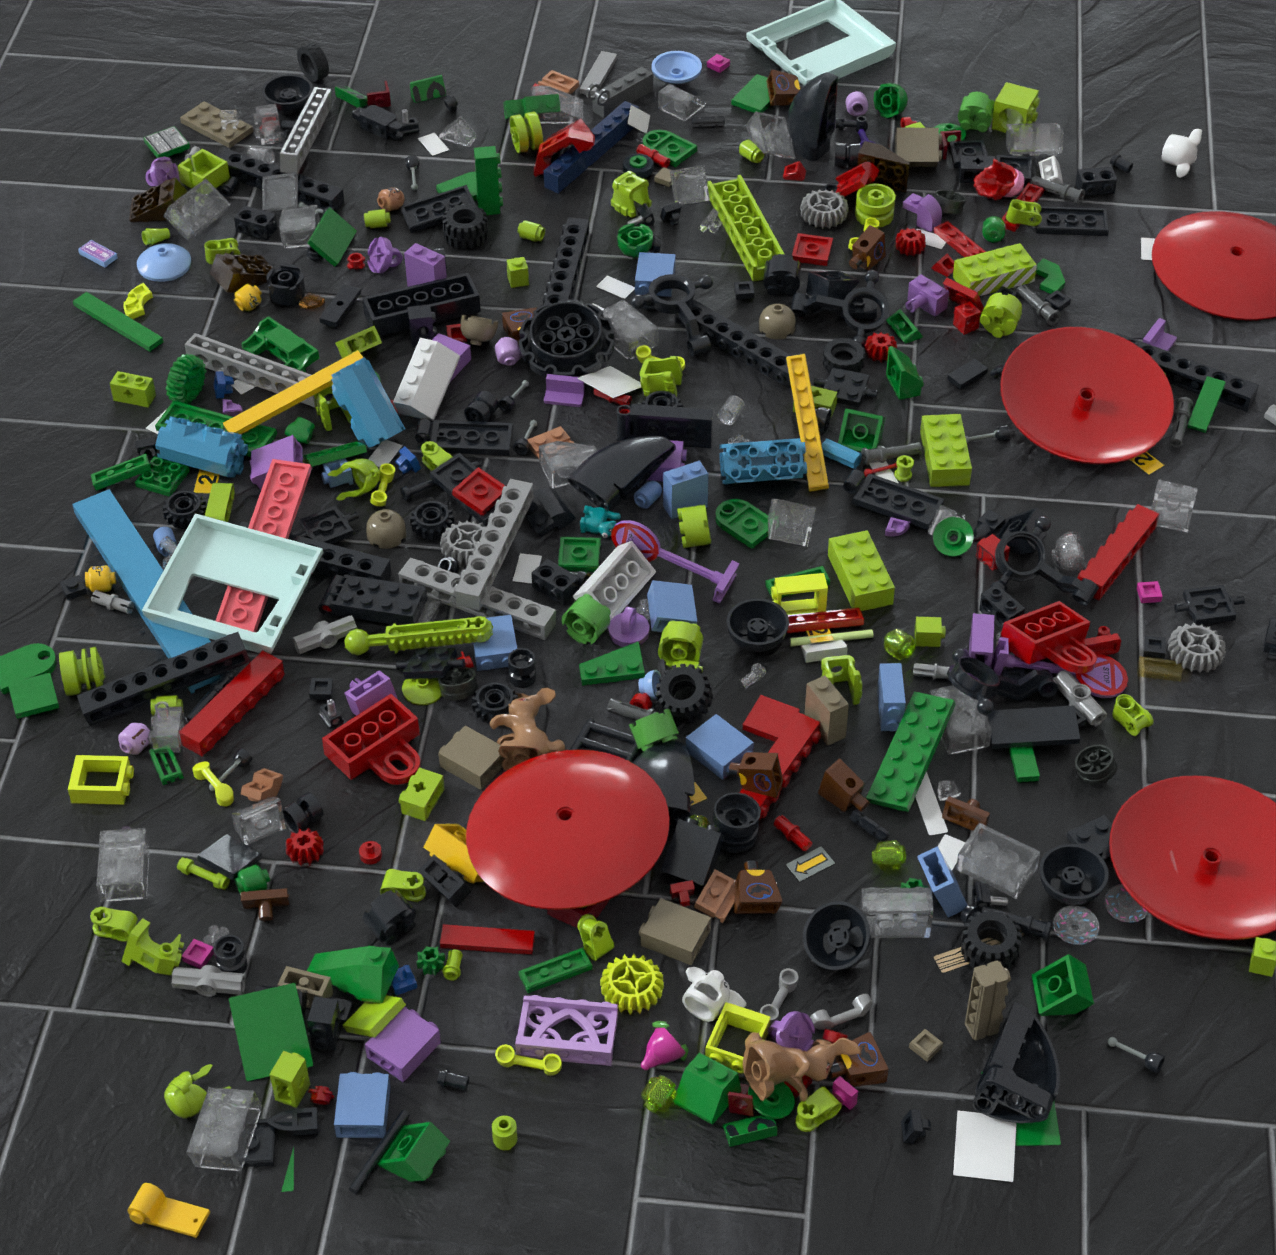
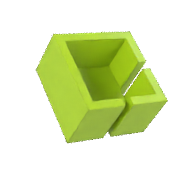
[178,149,230,196]

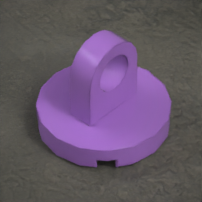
[146,157,180,186]
[367,237,403,273]
[608,606,650,647]
[768,1011,815,1052]

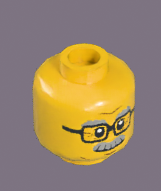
[234,284,262,311]
[85,565,116,592]

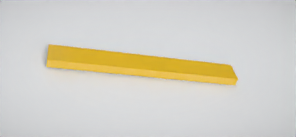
[223,350,363,434]
[786,354,829,492]

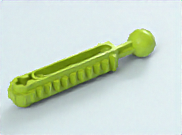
[344,616,493,655]

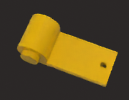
[127,1183,210,1238]

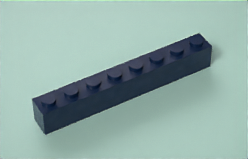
[544,101,639,194]

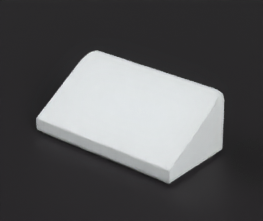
[1039,155,1063,185]
[801,640,848,663]

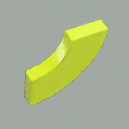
[124,283,153,319]

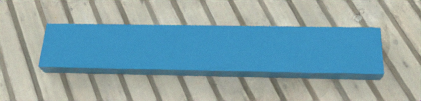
[72,489,229,694]

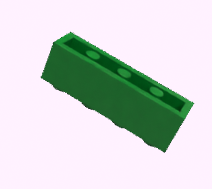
[474,146,503,215]

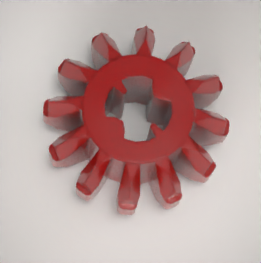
[895,228,926,256]
[865,332,897,362]
[286,828,324,866]

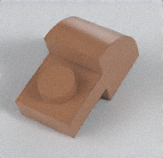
[241,768,283,804]

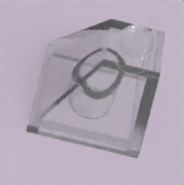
[669,166,710,205]

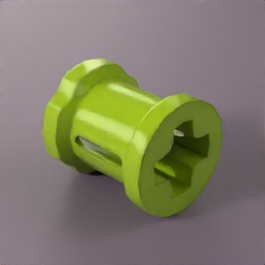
[894,455,914,482]

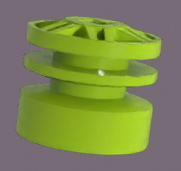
[59,647,105,696]

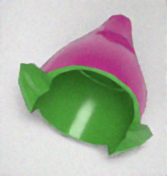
[641,1021,688,1070]

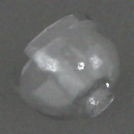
[1052,530,1086,572]

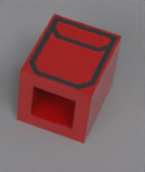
[976,534,1010,571]

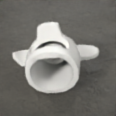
[1162,129,1202,178]
[682,967,747,1022]

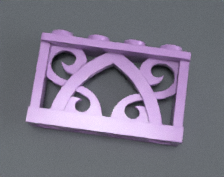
[515,995,618,1066]

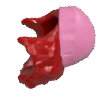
[973,159,1025,200]

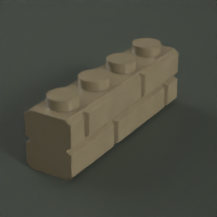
[965,960,1011,1041]

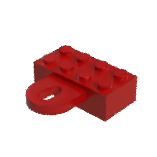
[1000,601,1097,673]
[322,694,421,785]

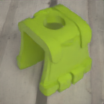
[611,171,652,218]
[640,356,683,397]
[314,386,352,431]
[821,655,862,705]

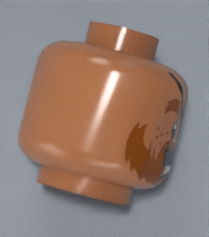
[377,187,405,212]

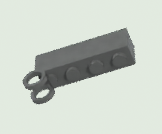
[586,66,653,118]

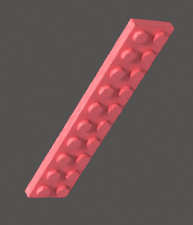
[216,459,312,632]

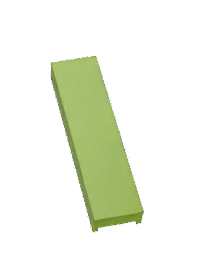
[707,175,784,282]

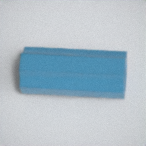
[822,438,862,469]

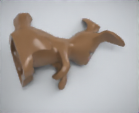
[490,688,565,771]
[743,1032,861,1102]

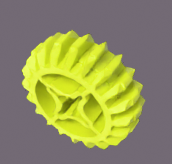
[600,954,664,1015]

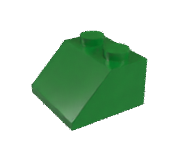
[886,346,924,400]
[838,408,886,452]
[1032,954,1094,1016]
[674,1052,742,1125]
[378,1122,450,1182]

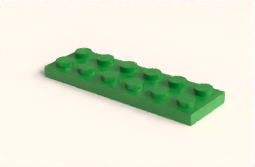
[155,401,277,457]
[866,692,956,812]

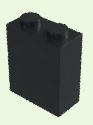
[661,817,725,886]

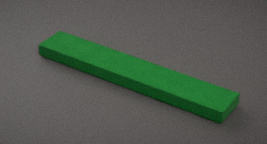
[73,292,163,352]

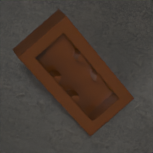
[942,796,990,835]
[241,888,290,922]

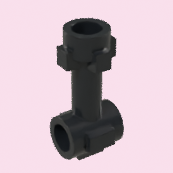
[836,116,868,132]

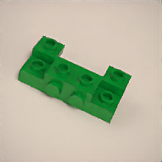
[242,316,319,373]

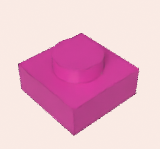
[707,54,730,73]
[1137,581,1163,603]
[181,939,214,969]
[832,1076,858,1110]

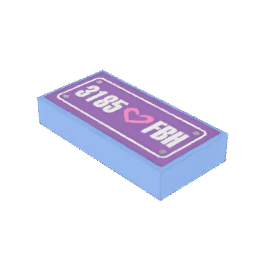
[78,240,118,268]

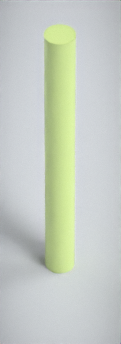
[790,629,873,646]

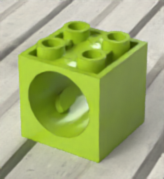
[992,82,1040,137]

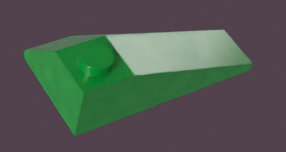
[307,946,399,1003]

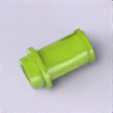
[442,949,463,981]

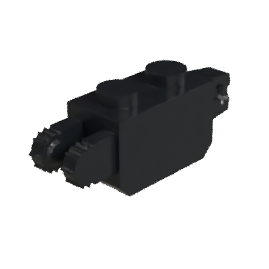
[352,105,404,140]

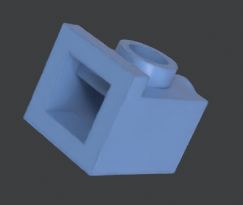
[321,458,353,488]

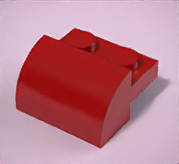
[835,162,879,197]

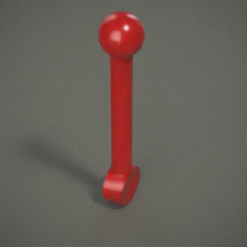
[864,463,898,477]

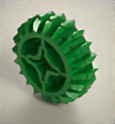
[165,354,206,404]

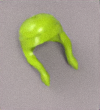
[328,459,380,501]
[164,1064,231,1118]

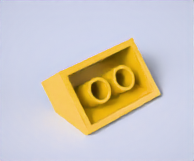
[423,824,484,884]

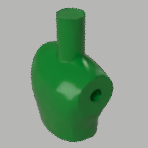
[285,417,315,444]

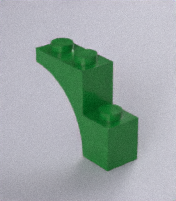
[503,94,561,120]

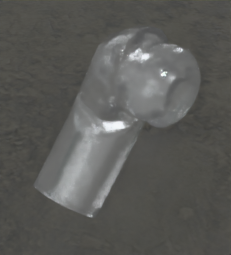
[740,663,766,688]

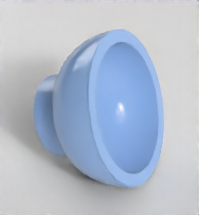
[639,670,661,700]

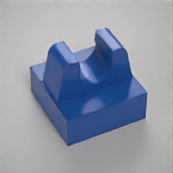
[213,371,234,398]
[395,446,421,474]
[391,965,417,996]

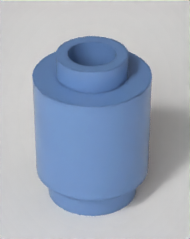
[634,480,662,508]
[153,527,178,557]

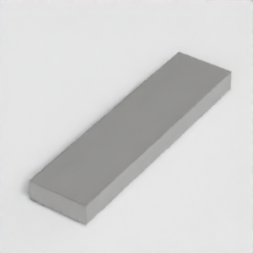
[580,51,617,96]

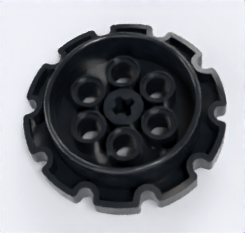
[519,299,615,377]

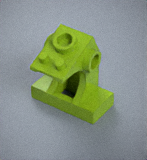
[121,918,184,975]

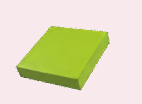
[343,995,406,1038]

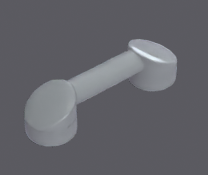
[760,968,798,1024]
[810,994,873,1030]

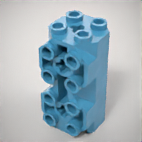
[331,357,405,448]
[155,416,248,477]
[719,438,807,484]

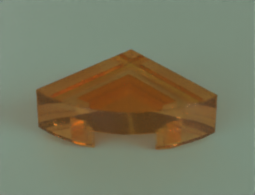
[299,292,325,309]

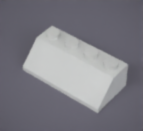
[393,338,460,421]
[573,541,656,621]

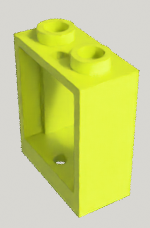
[771,573,828,615]
[68,755,134,805]
[705,1002,771,1074]

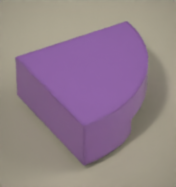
[223,399,243,417]
[885,517,910,536]

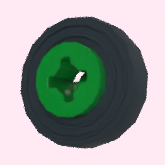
[623,154,654,179]

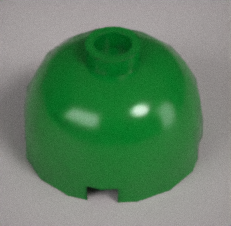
[873,83,908,118]
[617,223,653,258]

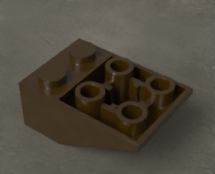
[857,141,910,193]
[129,177,188,222]
[210,253,273,293]

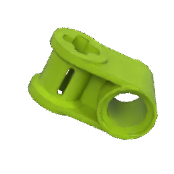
[1006,199,1042,226]
[204,238,240,264]
[421,441,452,471]
[1112,694,1153,736]
[380,869,426,902]
[90,907,138,942]
[578,914,615,961]
[795,1087,842,1132]

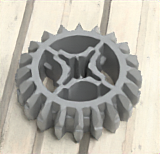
[800,189,848,229]
[440,520,487,568]
[1168,622,1226,673]

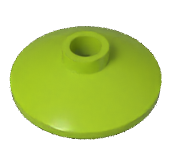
[402,678,442,706]

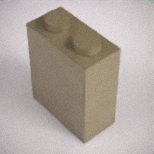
[895,128,942,167]
[805,676,849,746]
[438,725,504,790]
[639,898,711,965]

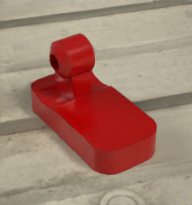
[1080,626,1121,655]

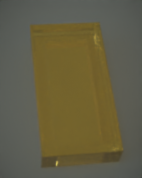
[1138,656,1182,682]

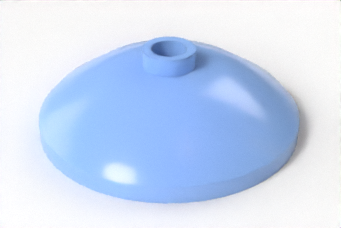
[652,51,702,84]
[137,243,192,282]

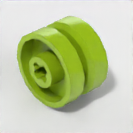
[510,111,543,153]
[855,184,896,228]

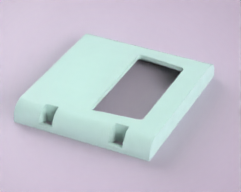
[747,0,896,86]
[142,514,323,654]

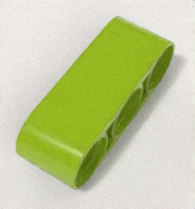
[205,483,235,522]

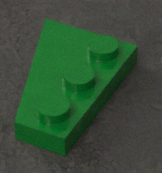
[579,641,645,686]

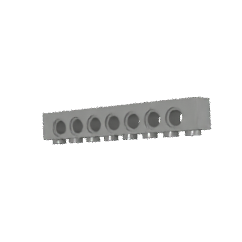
[280,87,332,175]
[185,333,325,407]
[453,479,534,611]
[398,557,556,640]

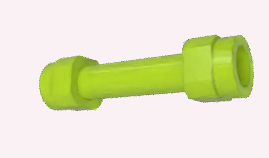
[177,857,230,890]

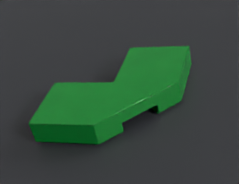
[1036,258,1065,294]

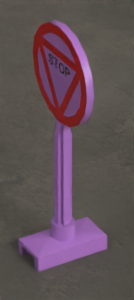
[611,520,740,604]
[991,637,1128,698]

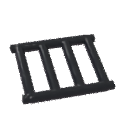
[570,718,641,763]

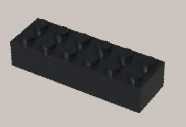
[362,273,481,336]

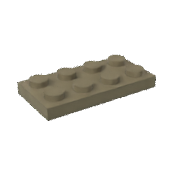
[180,101,254,148]

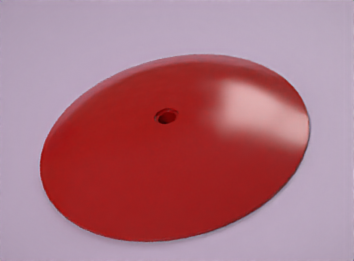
[1151,211,1276,320]
[1000,327,1174,464]
[466,750,670,910]
[1109,776,1276,940]

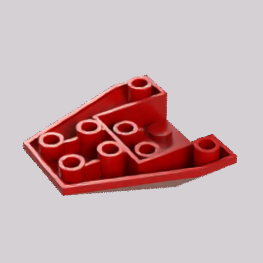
[534,119,595,177]

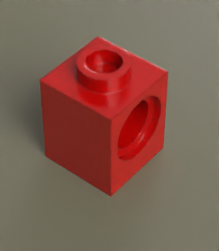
[953,301,981,335]

